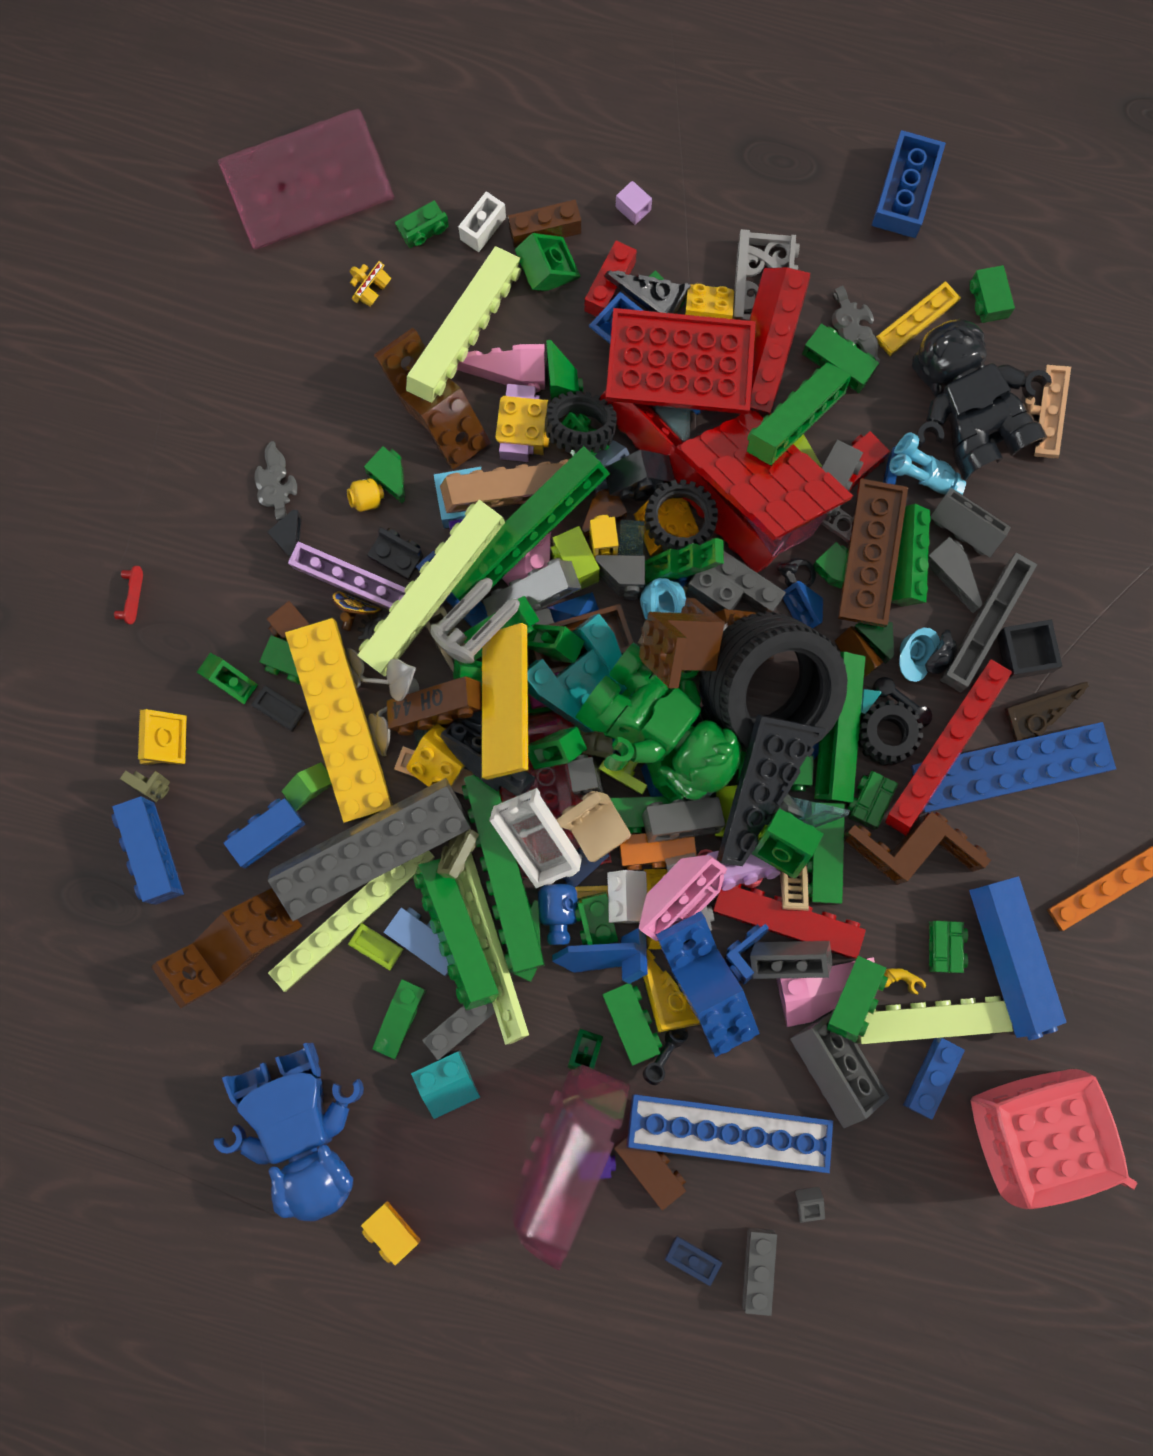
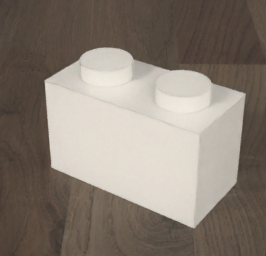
[458,192,506,252]
[607,870,647,924]

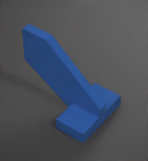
[552,928,648,984]

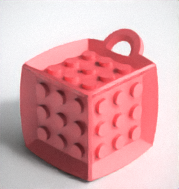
[970,1069,1137,1209]

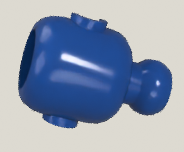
[538,884,578,945]

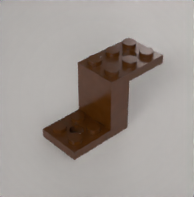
[374,328,491,470]
[639,598,725,688]
[844,811,991,885]
[151,888,302,1008]

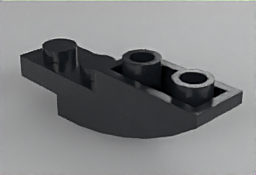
[440,720,536,796]

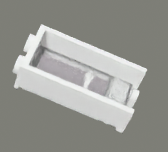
[489,788,582,888]

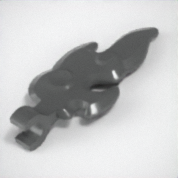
[831,286,880,363]
[255,441,297,522]

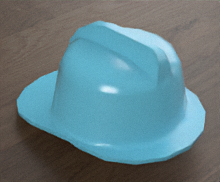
[899,628,940,682]

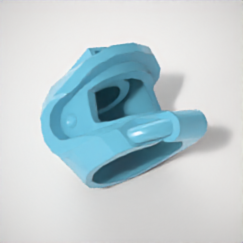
[640,578,686,619]

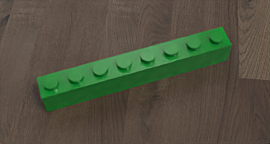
[452,446,610,601]
[462,775,545,974]

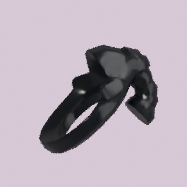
[777,558,816,587]

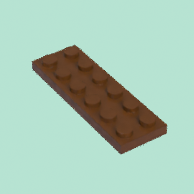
[838,479,908,628]

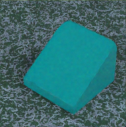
[860,689,882,718]

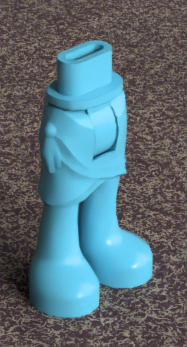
[889,432,966,495]

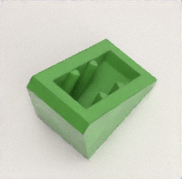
[281,762,332,811]

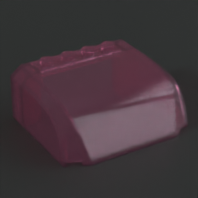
[513,1065,630,1271]

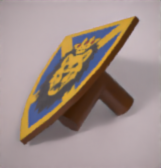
[332,591,382,631]

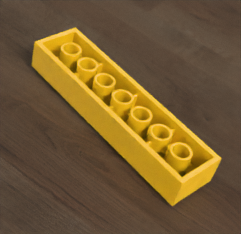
[285,618,393,822]

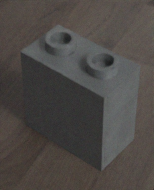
[686,568,745,613]

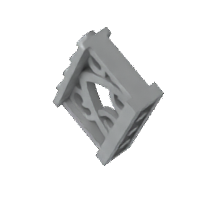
[732,229,800,321]

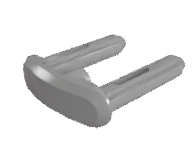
[430,578,520,664]

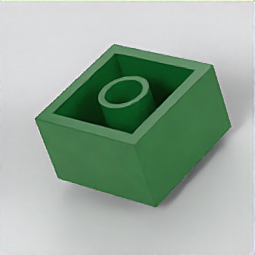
[751,808,823,879]

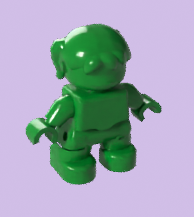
[575,642,741,800]

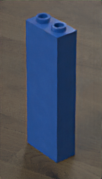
[969,876,1067,1040]

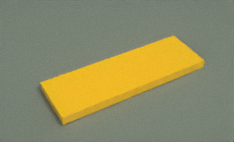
[482,623,528,780]

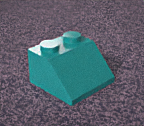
[411,1051,480,1119]

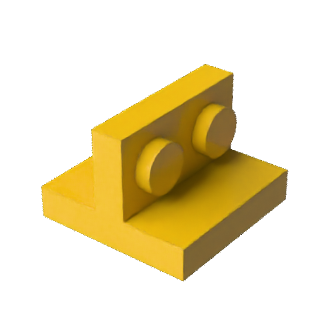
[138,709,187,765]

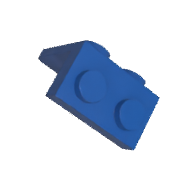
[725,924,769,985]

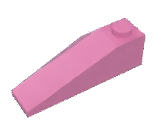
[457,344,545,392]
[776,957,875,1027]

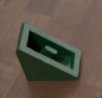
[854,622,894,664]
[567,1029,603,1076]

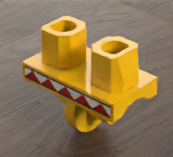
[350,261,391,307]

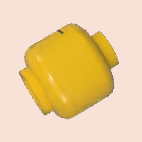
[347,478,384,512]

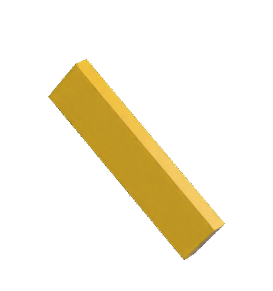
[876,281,961,356]

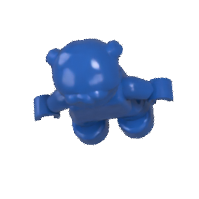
[214,1043,364,1221]

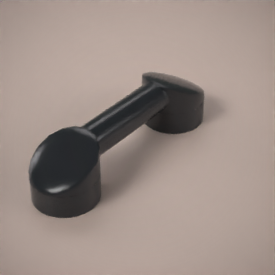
[873,677,933,727]
[643,1027,688,1085]

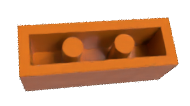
[619,833,697,871]

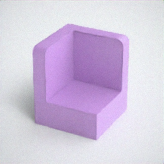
[616,181,652,225]

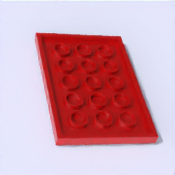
[605,308,756,414]

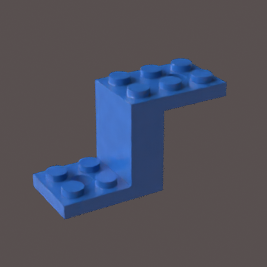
[656,911,760,1057]

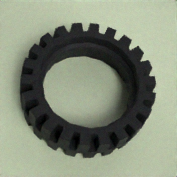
[545,391,617,453]
[644,480,718,551]

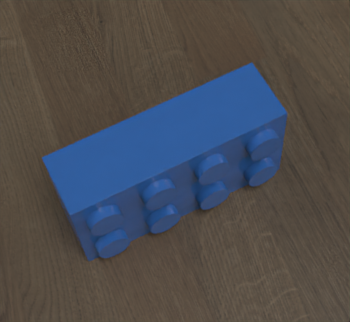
[871,130,946,238]
[112,796,184,905]

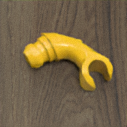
[884,968,926,995]

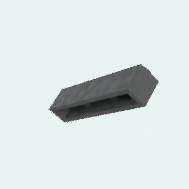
[940,553,1037,693]

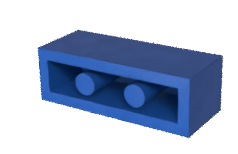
[224,798,306,869]
[903,1038,965,1119]

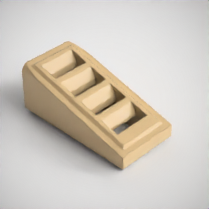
[780,864,809,911]

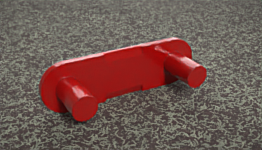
[114,566,143,624]

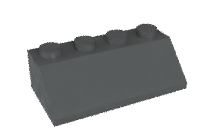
[790,1011,890,1128]

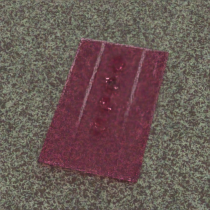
[217,109,395,249]

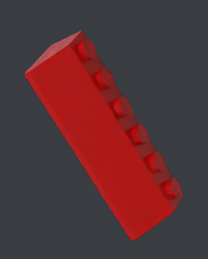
[749,267,810,417]

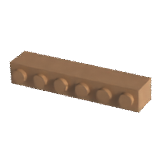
[440,459,570,513]

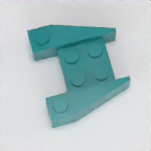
[527,614,627,733]

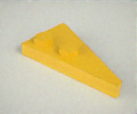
[643,949,701,1032]

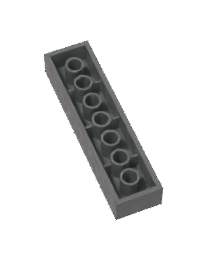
[267,778,471,921]

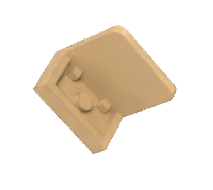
[556,791,631,862]

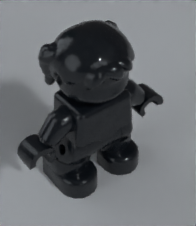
[912,319,1052,481]

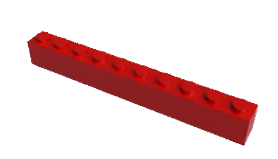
[600,390,783,573]

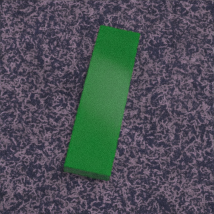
[645,538,724,585]

